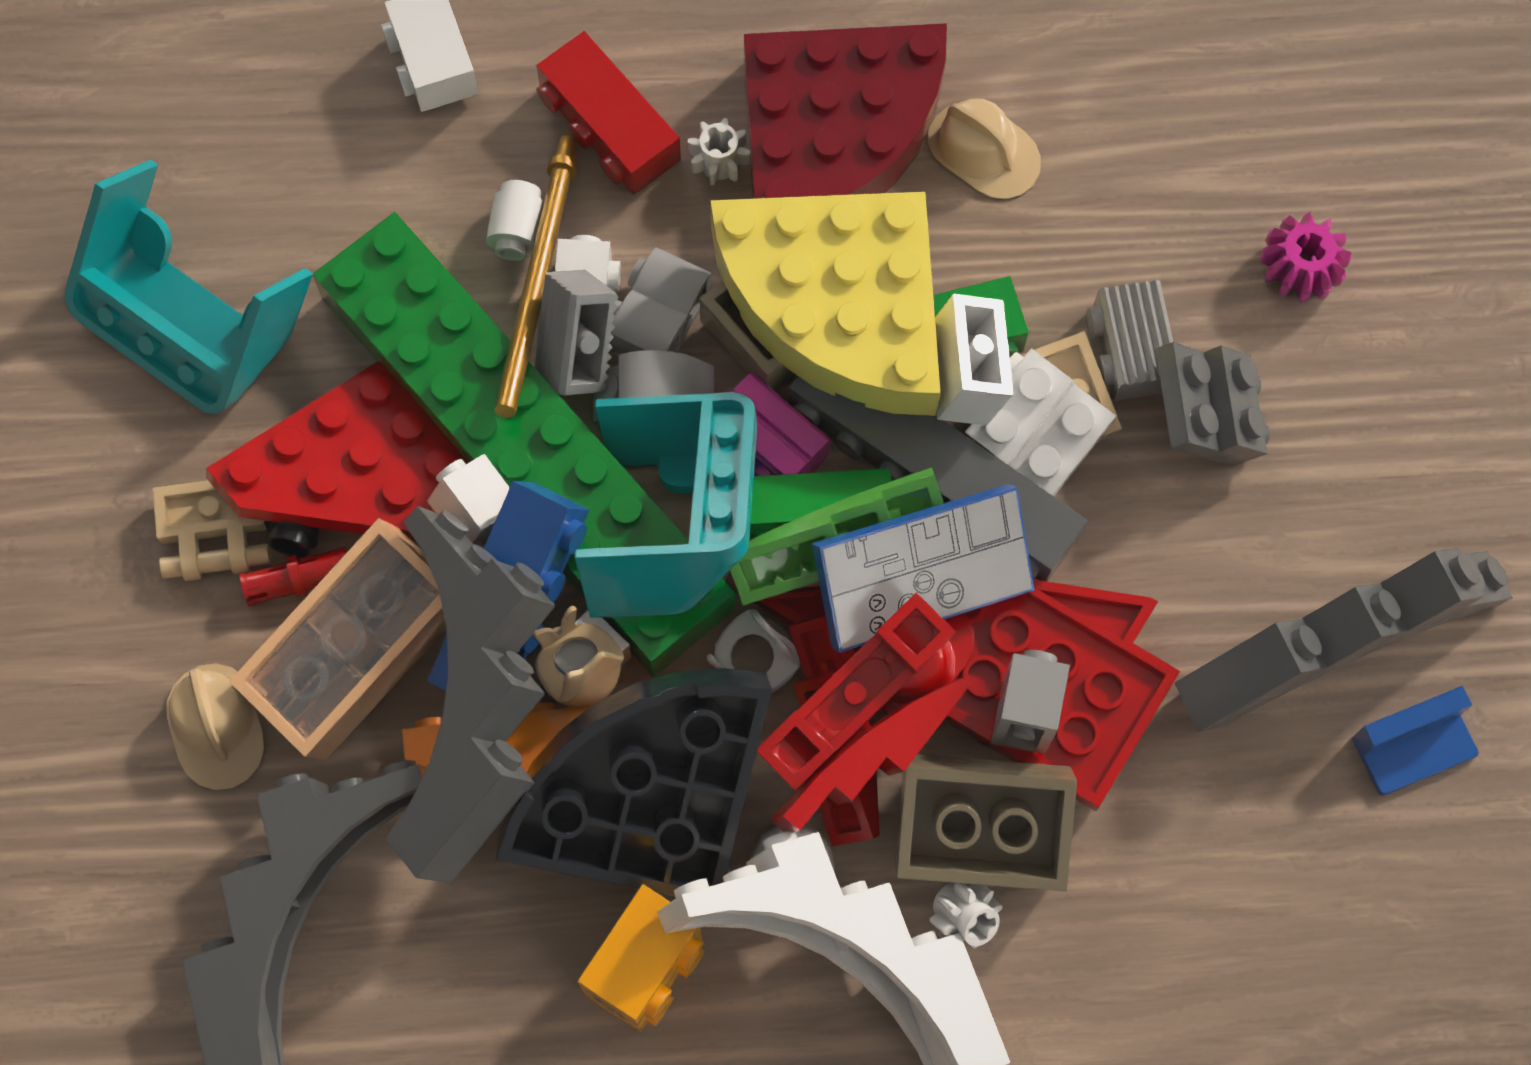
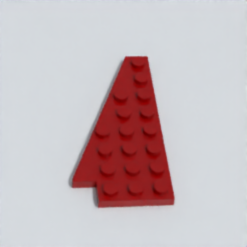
[725,572,1180,811]

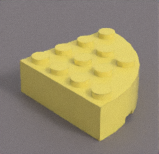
[710,192,941,416]

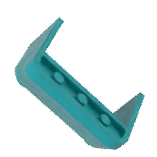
[64,159,313,414]
[575,392,757,618]

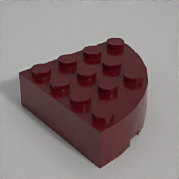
[744,23,947,199]

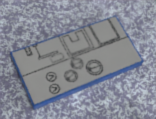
[812,484,1034,653]

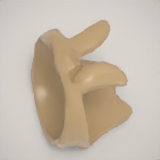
[532,606,624,708]

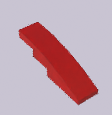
[788,614,880,846]
[770,678,971,833]

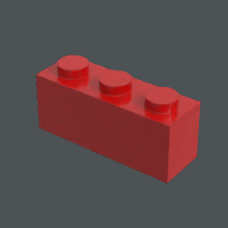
[536,31,681,195]

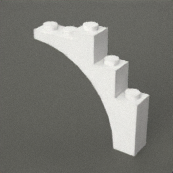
[657,830,1010,1065]

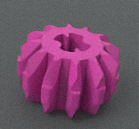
[1260,211,1351,304]

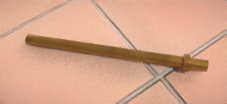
[494,135,579,418]

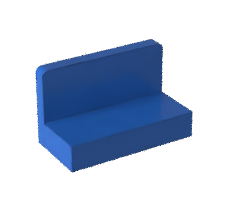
[1351,685,1479,796]

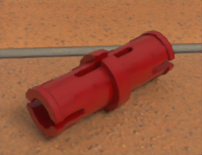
[239,546,347,607]

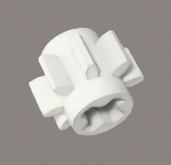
[687,118,750,186]
[930,882,1003,949]

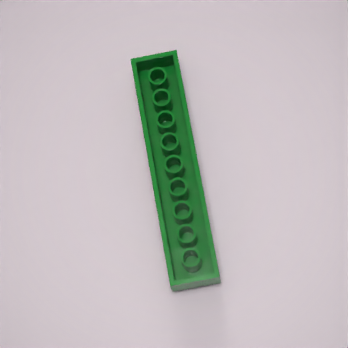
[313,211,735,678]

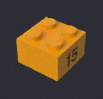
[578,884,705,1033]

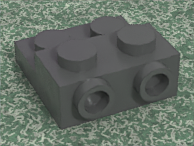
[1156,342,1270,466]

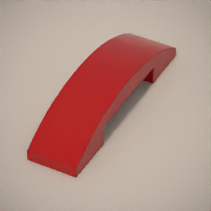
[757,592,956,791]

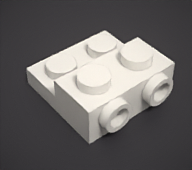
[965,348,1116,496]

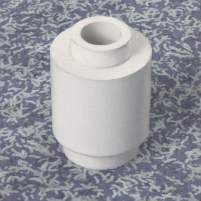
[486,180,544,261]

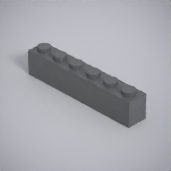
[788,376,1088,581]

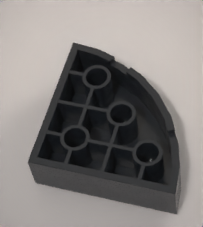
[496,668,772,896]

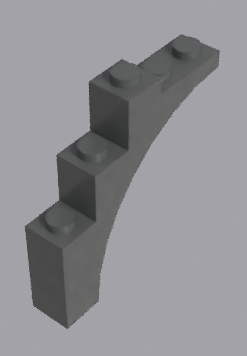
[386,506,555,883]
[1174,548,1513,732]
[182,760,427,1065]

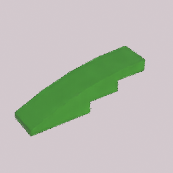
[730,467,944,606]

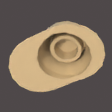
[928,99,1041,200]
[167,663,265,790]

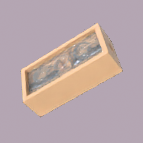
[229,518,447,760]

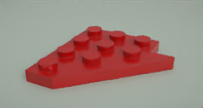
[206,361,469,542]

